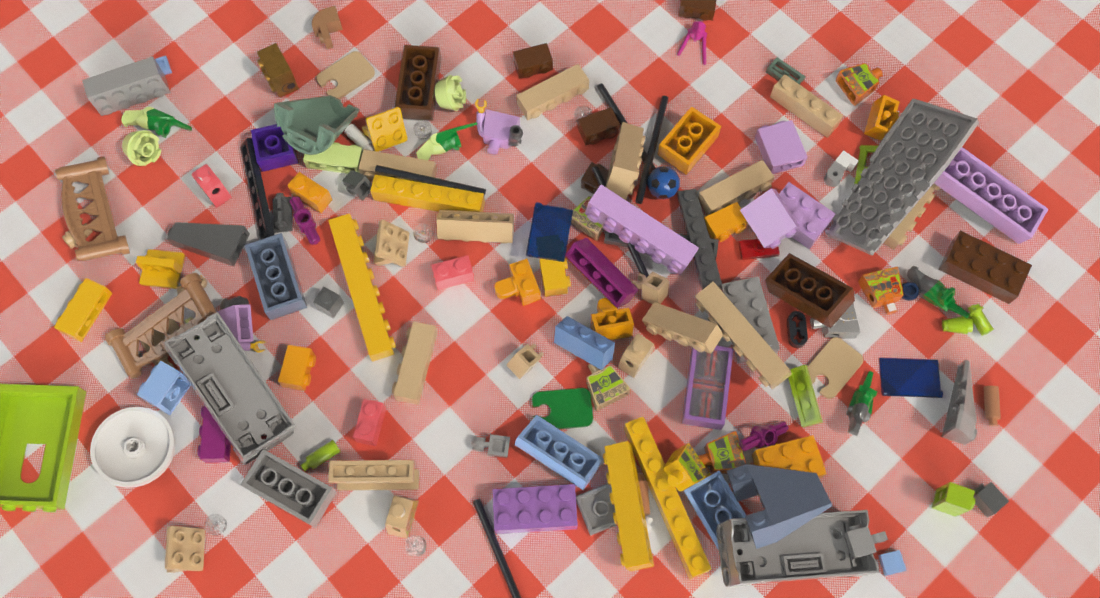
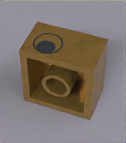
[257,43,299,98]

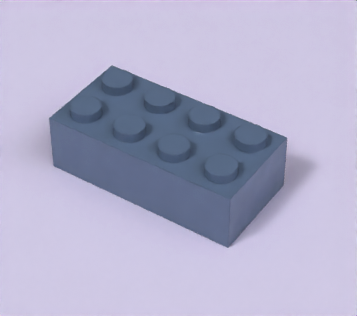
[245,233,307,320]

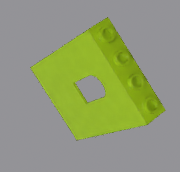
[0,384,86,513]

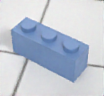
[554,316,615,370]

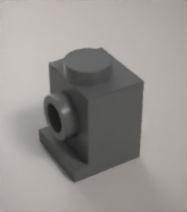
[342,170,372,201]

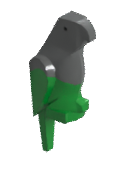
[907,266,970,318]
[846,371,878,436]

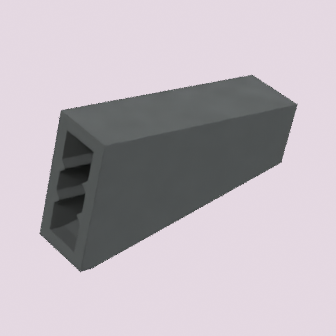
[167,222,250,266]

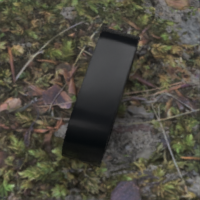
[787,311,808,349]

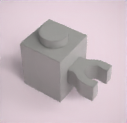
[844,524,888,559]

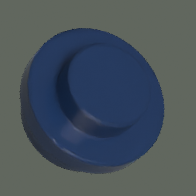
[902,282,919,301]

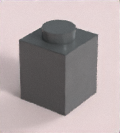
[313,287,344,319]
[973,482,1009,517]

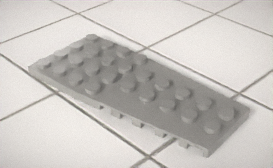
[825,98,979,255]

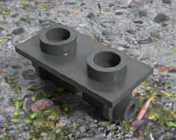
[273,193,293,233]

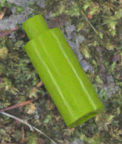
[301,440,341,471]

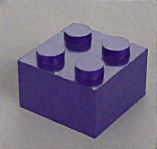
[251,124,298,172]

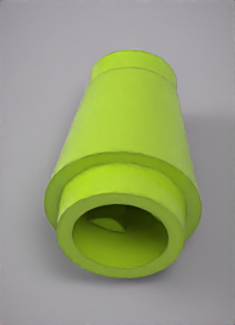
[942,316,973,334]

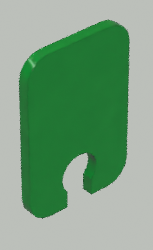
[532,388,593,430]

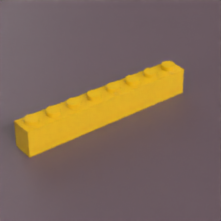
[328,213,396,362]
[623,416,711,580]

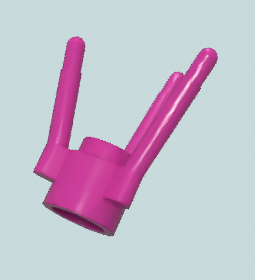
[677,21,707,65]

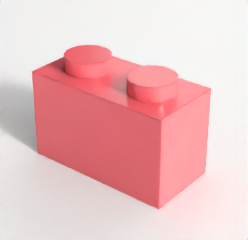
[431,255,475,290]
[353,399,386,446]

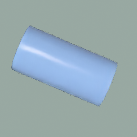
[515,415,603,490]
[684,471,747,551]

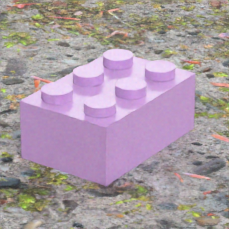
[779,182,836,250]

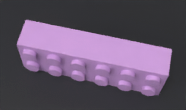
[934,147,1048,244]
[585,185,699,275]

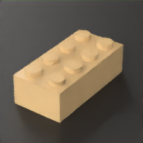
[605,122,646,200]

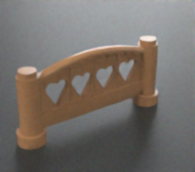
[55,156,130,261]
[105,273,217,379]

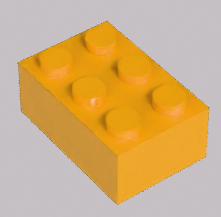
[657,106,721,175]
[751,435,827,479]

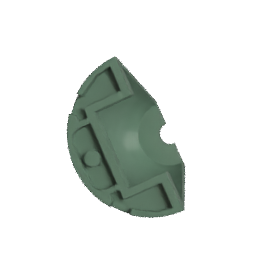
[274,95,360,155]

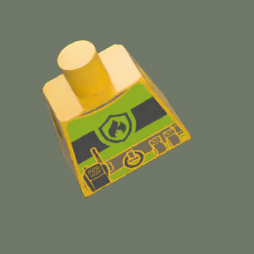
[664,443,711,492]

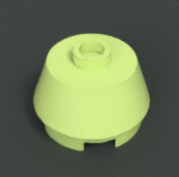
[435,75,466,111]
[122,130,161,166]

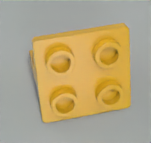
[362,107,408,152]
[136,249,185,289]

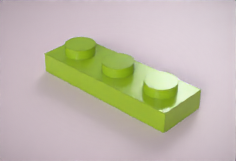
[788,365,823,428]

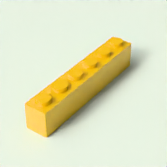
[370,174,485,212]
[603,441,654,571]

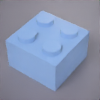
[137,361,191,416]

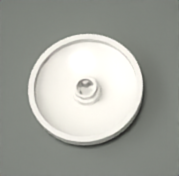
[90,407,176,488]

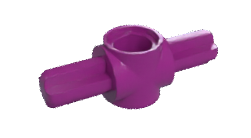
[289,196,320,245]
[739,421,789,451]

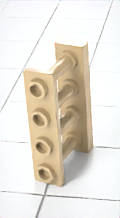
[328,460,419,491]

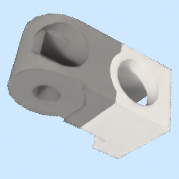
[824,150,859,187]

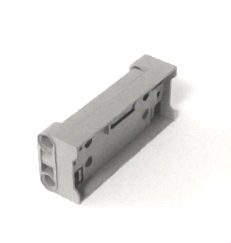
[164,312,295,465]
[716,510,879,587]

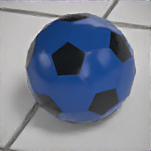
[647,166,680,199]

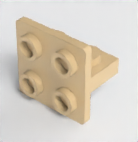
[374,220,409,267]
[165,526,205,573]

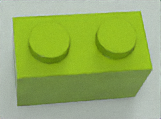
[932,482,976,517]

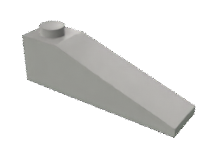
[942,360,977,445]

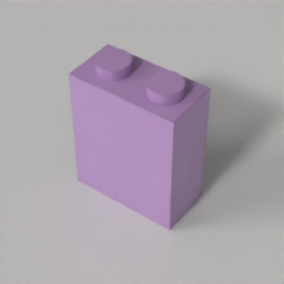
[755,120,808,174]
[740,188,800,249]

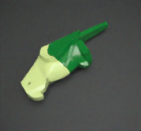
[121,107,192,138]
[416,122,477,160]

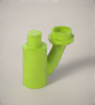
[967,304,994,336]

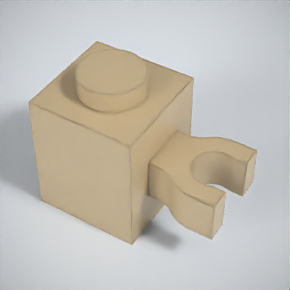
[632,272,669,304]
[507,344,544,379]

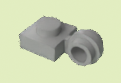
[471,434,510,458]

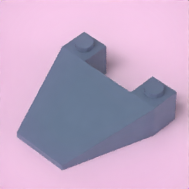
[727,464,832,549]

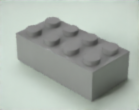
[82,56,171,116]
[720,277,780,363]
[240,449,337,528]

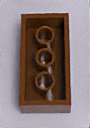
[395,45,441,121]
[938,230,1032,304]
[765,253,855,329]

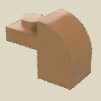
[312,6,343,49]

